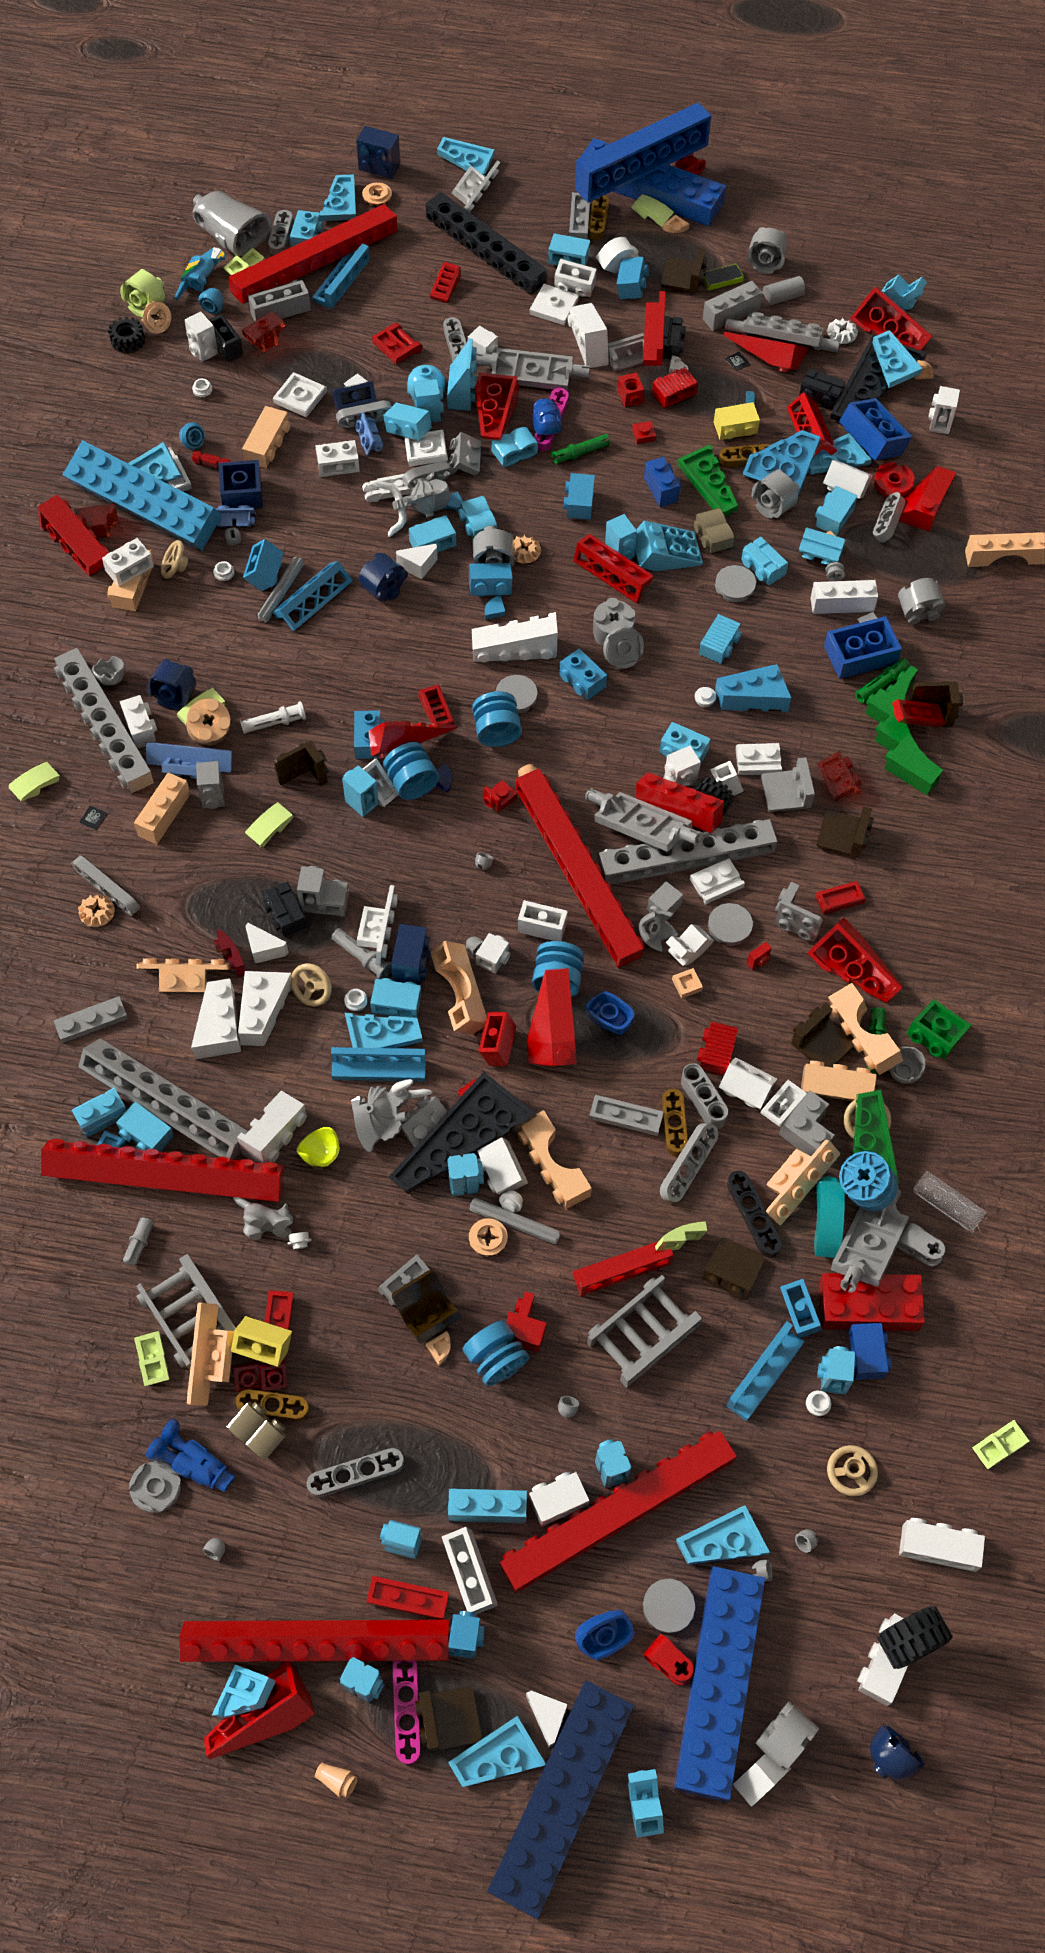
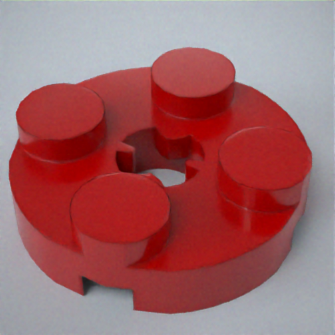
[873,462,915,499]

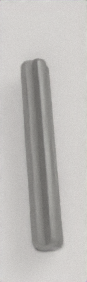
[258,557,304,623]
[470,1198,561,1244]

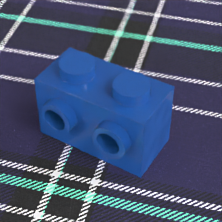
[644,457,681,507]
[848,1323,891,1380]

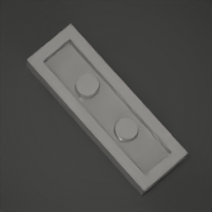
[569,192,590,239]
[53,996,128,1043]
[589,1095,663,1136]

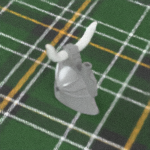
[374,478,450,537]
[351,1079,433,1152]

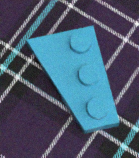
[437,137,495,176]
[320,174,356,221]
[872,330,922,388]
[808,433,872,475]
[128,442,183,482]
[345,1013,423,1048]
[676,1505,770,1565]
[448,1716,546,1787]

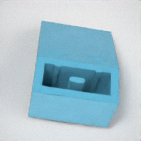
[447,339,477,410]
[635,520,703,571]

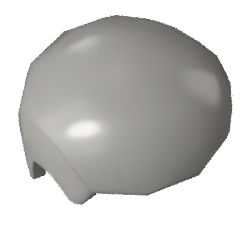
[91,656,125,686]
[889,1046,926,1084]

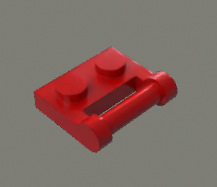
[372,322,423,365]

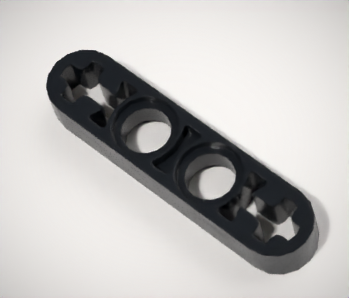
[727,1170,782,1258]

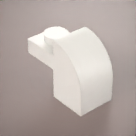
[596,237,640,274]
[666,924,714,966]

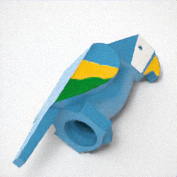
[174,247,226,300]

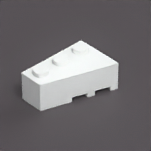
[568,303,609,368]
[238,971,292,1046]
[191,979,242,1059]
[237,1091,307,1163]

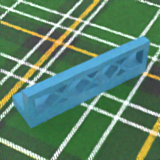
[312,244,370,309]
[272,561,353,631]
[331,1047,426,1082]
[726,1321,805,1421]

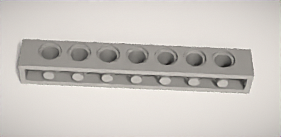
[54,648,154,794]
[598,819,777,885]
[78,1038,248,1160]

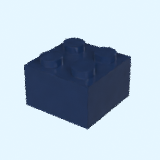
[356,126,400,179]
[218,460,263,508]
[391,924,432,985]

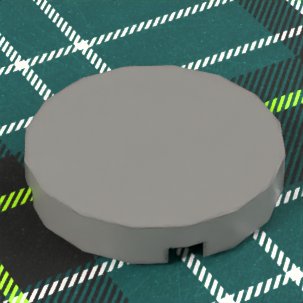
[715,565,756,602]
[603,626,644,669]
[496,675,538,714]
[708,903,753,946]
[129,1460,181,1514]
[643,1579,695,1634]

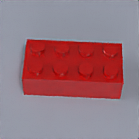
[818,1273,925,1331]

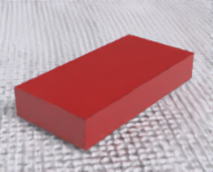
[815,881,866,915]

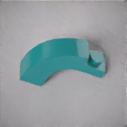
[814,1176,845,1258]

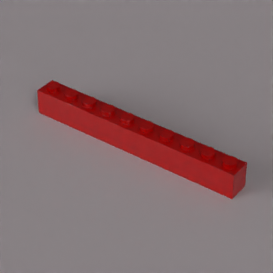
[228,204,398,304]
[515,768,645,968]
[41,1139,284,1202]
[500,1430,737,1594]
[179,1620,449,1662]

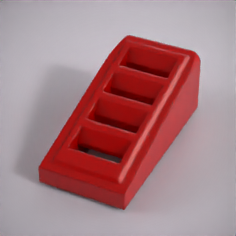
[430,262,461,303]
[418,684,454,724]

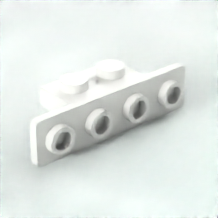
[452,160,500,212]
[357,885,398,965]

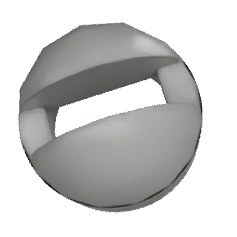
[225,527,241,546]
[475,852,494,870]
[466,936,483,956]
[558,1396,579,1418]
[795,1529,818,1553]
[202,1538,225,1561]
[752,1560,772,1582]

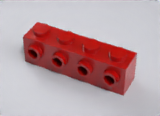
[636,772,724,833]

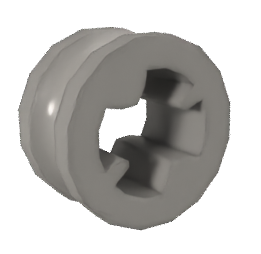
[826,562,845,581]

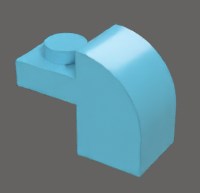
[882,274,927,310]
[628,1769,664,1838]

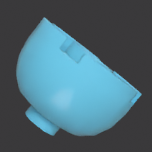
[407,365,446,401]

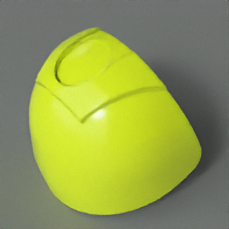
[297,1127,340,1168]

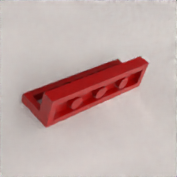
[643,291,665,366]
[786,392,838,457]
[573,534,654,603]
[572,1241,673,1296]

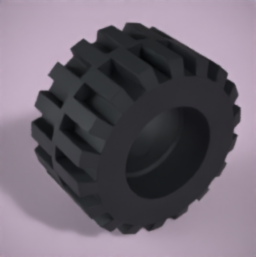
[877,1606,953,1669]

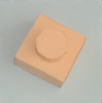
[672,968,703,999]

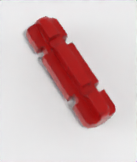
[192,451,230,468]

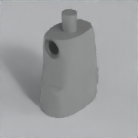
[193,190,271,256]

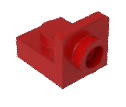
[483,780,517,813]

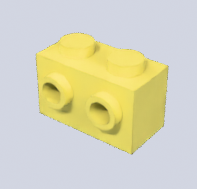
[714,402,760,440]
[231,1316,292,1367]

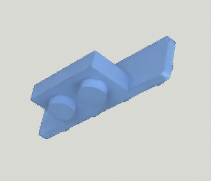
[146,742,232,779]

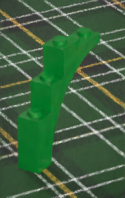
[865,665,943,796]

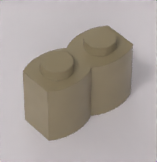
[694,508,734,553]
[227,1401,287,1461]

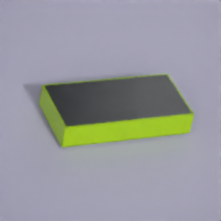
[703,264,744,291]

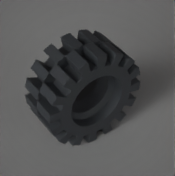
[108,317,145,354]
[695,777,734,816]

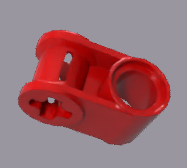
[675,153,706,175]
[643,1634,694,1686]

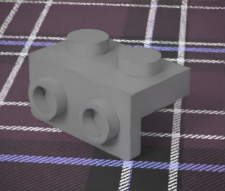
[448,432,481,476]
[400,1096,447,1148]

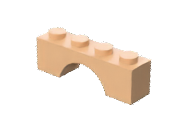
[965,532,1045,567]
[431,940,487,1034]
[828,983,903,1075]
[517,1110,592,1209]

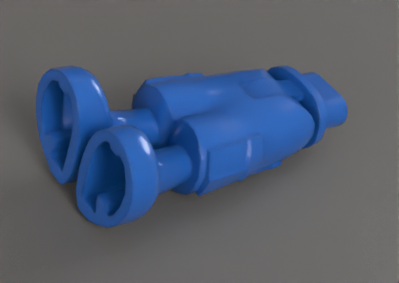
[145,1418,236,1492]

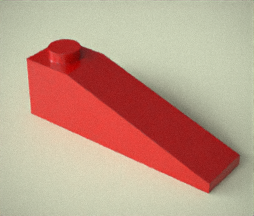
[850,287,933,351]
[724,332,808,373]
[475,372,519,440]
[899,466,956,532]
[369,721,457,760]
[807,917,903,1003]
[527,968,576,1066]
[204,1661,315,1760]

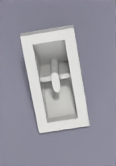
[396,544,437,579]
[363,759,399,807]
[245,923,288,964]
[760,1080,807,1127]
[526,1691,567,1748]
[733,1754,791,1807]

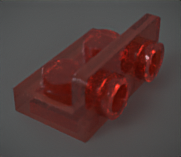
[817,751,862,801]

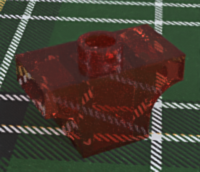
[242,311,285,353]
[74,503,119,539]

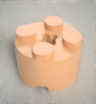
[186,698,230,746]

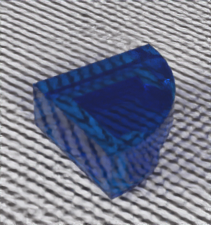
[436,763,452,793]

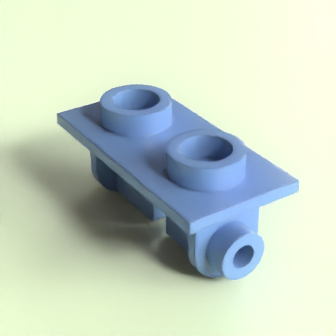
[356,412,383,455]
[215,505,256,527]

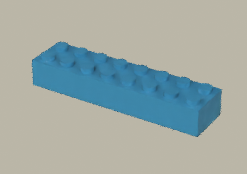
[63,440,222,551]

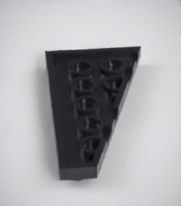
[830,334,927,422]
[389,1072,537,1194]

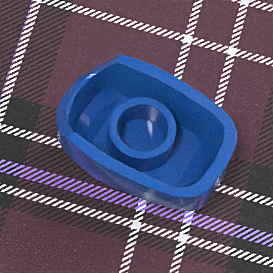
[532,398,562,435]
[586,991,634,1035]
[575,1609,635,1661]

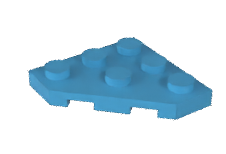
[742,430,821,496]

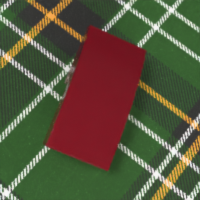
[214,929,245,977]
[232,1362,288,1392]

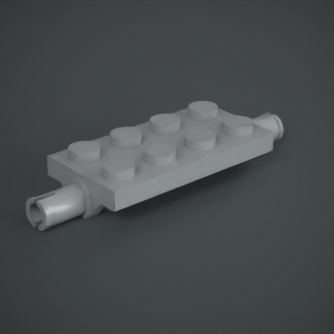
[725,312,840,353]
[474,348,590,391]
[585,788,702,852]
[831,1189,909,1292]

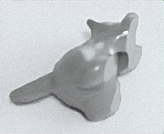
[233,1197,294,1240]

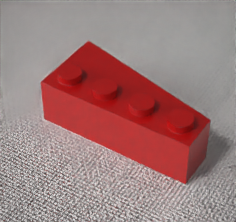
[37,494,109,577]

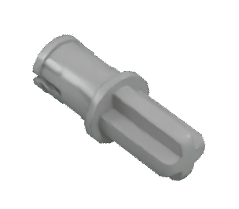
[123,1217,154,1266]

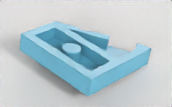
[212,1664,276,1719]

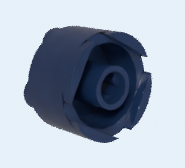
[359,552,408,601]
[147,659,196,710]

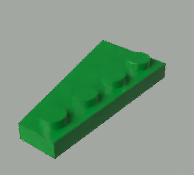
[677,444,738,516]
[853,1090,899,1184]

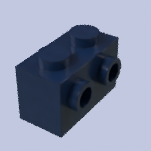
[332,381,377,410]

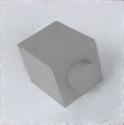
[647,882,683,913]

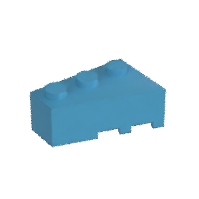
[715,664,791,712]

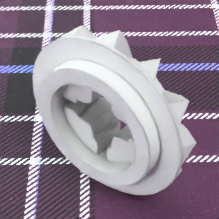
[827,318,858,344]

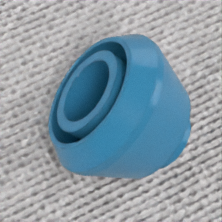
[199,288,224,314]
[179,422,205,450]

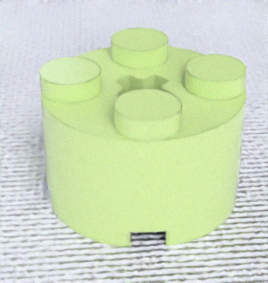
[120,269,165,317]

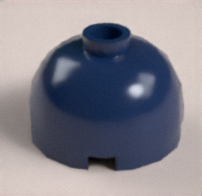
[870,1724,925,1781]

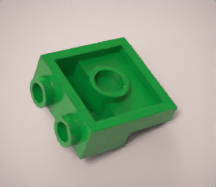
[906,999,972,1060]

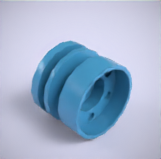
[472,691,522,747]
[383,742,440,800]
[532,941,584,997]
[839,1151,898,1211]
[463,1320,529,1386]

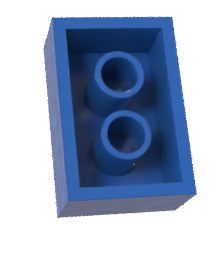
[839,398,913,461]
[824,616,902,679]

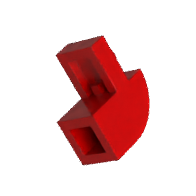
[507,1291,546,1353]

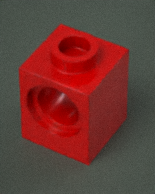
[617,372,644,407]

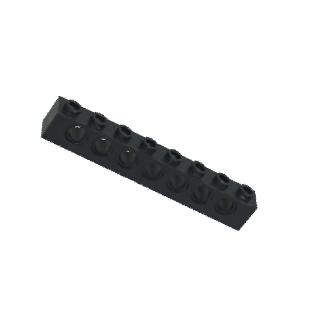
[425,192,547,295]

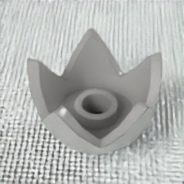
[639,911,678,951]

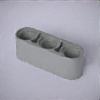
[681,1063,728,1129]

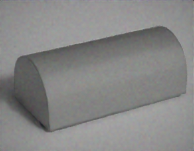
[763,276,805,306]

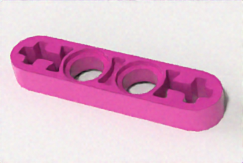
[534,388,569,451]
[393,1661,421,1765]

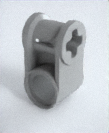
[897,1223,945,1267]

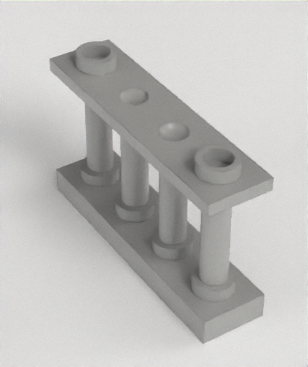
[136,1254,236,1372]
[587,1275,702,1388]

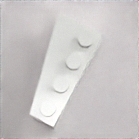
[472,612,558,662]

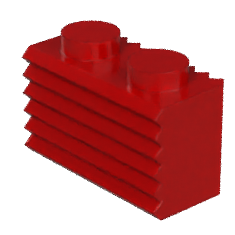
[652,367,698,409]
[478,1012,517,1066]
[697,1021,738,1076]

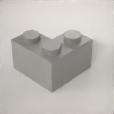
[297,866,349,917]
[779,1090,834,1156]

